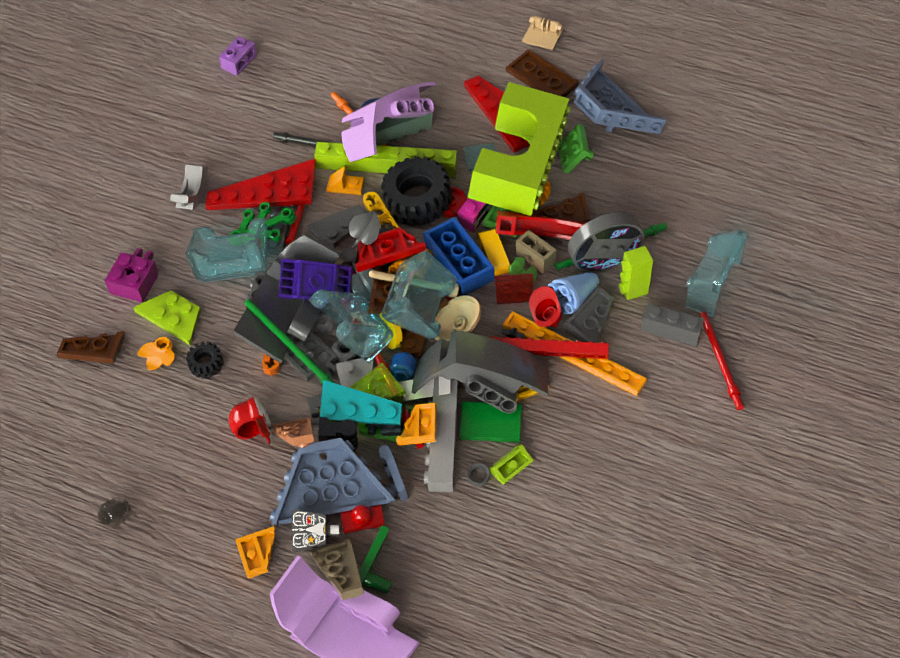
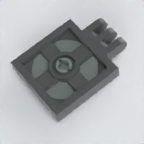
[284,332,338,382]

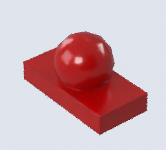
[340,505,385,534]

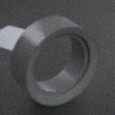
[467,463,490,487]

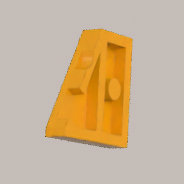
[396,403,437,445]
[235,526,276,579]

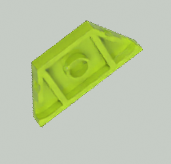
[134,290,201,345]

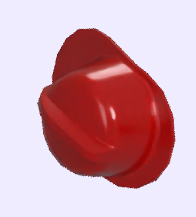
[529,286,563,328]

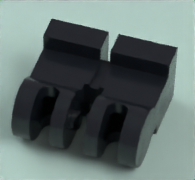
[318,417,358,452]

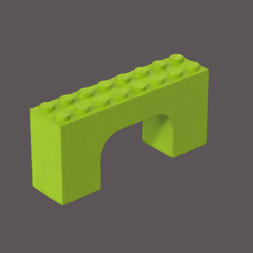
[468,82,571,216]

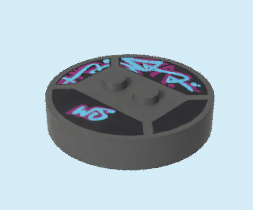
[568,212,644,273]

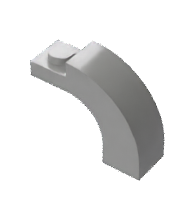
[170,164,208,210]

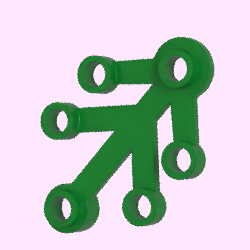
[229,202,297,249]

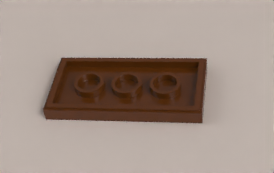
[506,49,579,97]

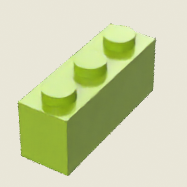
[619,246,653,300]

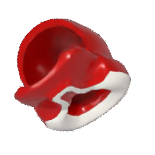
[228,397,271,444]

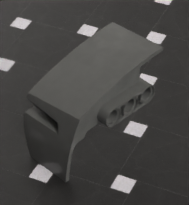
[232,234,341,363]
[411,330,548,413]

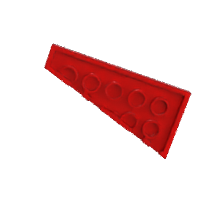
[464,75,530,153]
[205,159,316,210]

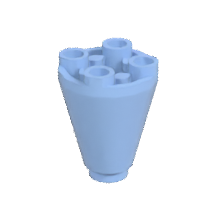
[547,272,599,315]

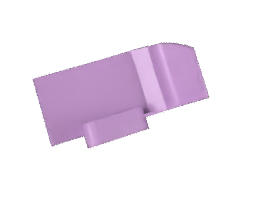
[341,82,436,162]
[270,555,420,658]

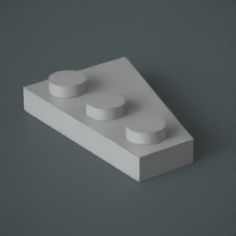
[336,355,374,394]

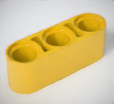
[477,229,510,277]

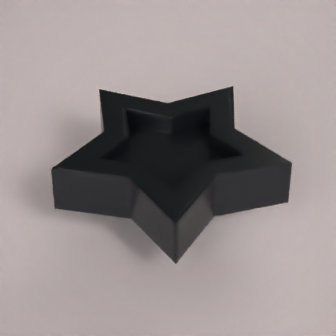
[502,328,524,339]

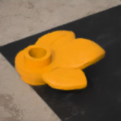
[137,337,175,370]

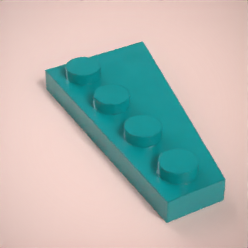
[319,380,402,425]

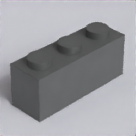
[641,303,704,347]

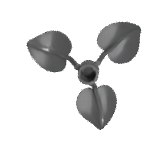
[318,211,380,300]

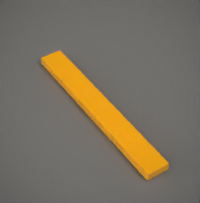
[503,311,647,396]

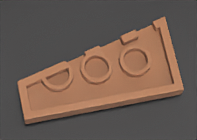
[271,417,314,448]

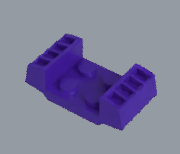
[278,259,352,305]

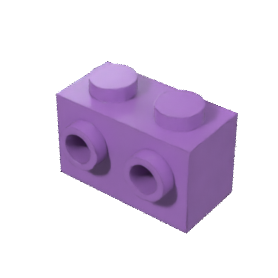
[219,36,257,76]

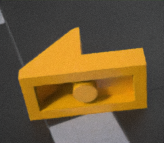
[326,167,365,195]

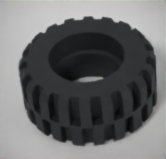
[381,156,452,226]

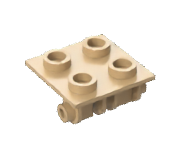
[522,15,564,50]

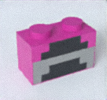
[458,198,493,233]

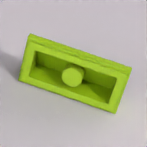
[488,444,534,485]

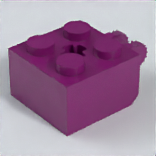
[104,248,158,303]

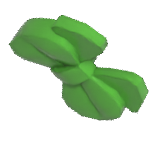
[508,257,537,287]

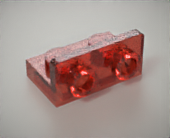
[495,273,534,305]

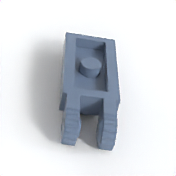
[378,445,409,501]

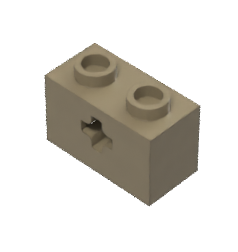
[516,230,556,274]

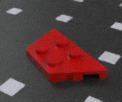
[355,227,427,272]

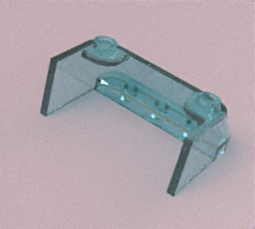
[685,230,748,318]

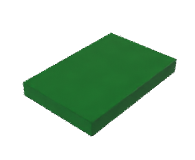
[460,402,522,443]

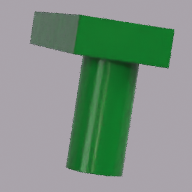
[359,525,392,594]

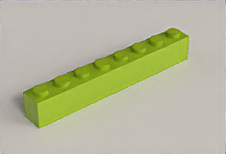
[314,142,458,178]

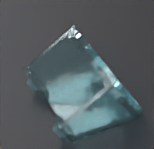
[185,218,267,282]
[381,250,457,339]
[309,290,393,363]

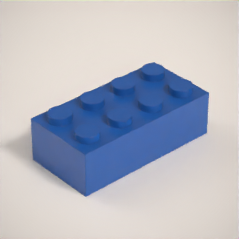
[423,217,494,296]

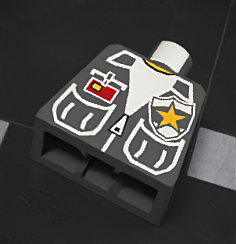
[292,510,339,552]

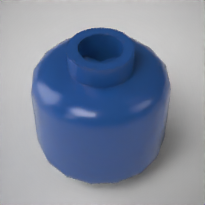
[390,352,417,381]

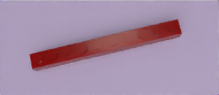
[489,336,610,359]

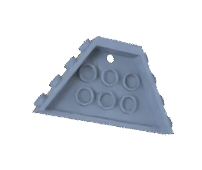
[574,59,667,134]
[270,438,395,526]

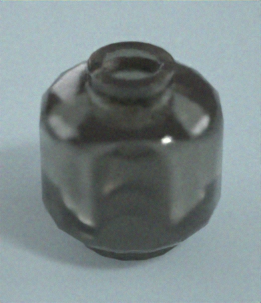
[98,497,130,528]

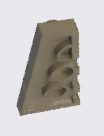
[310,539,364,600]

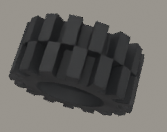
[186,341,223,379]

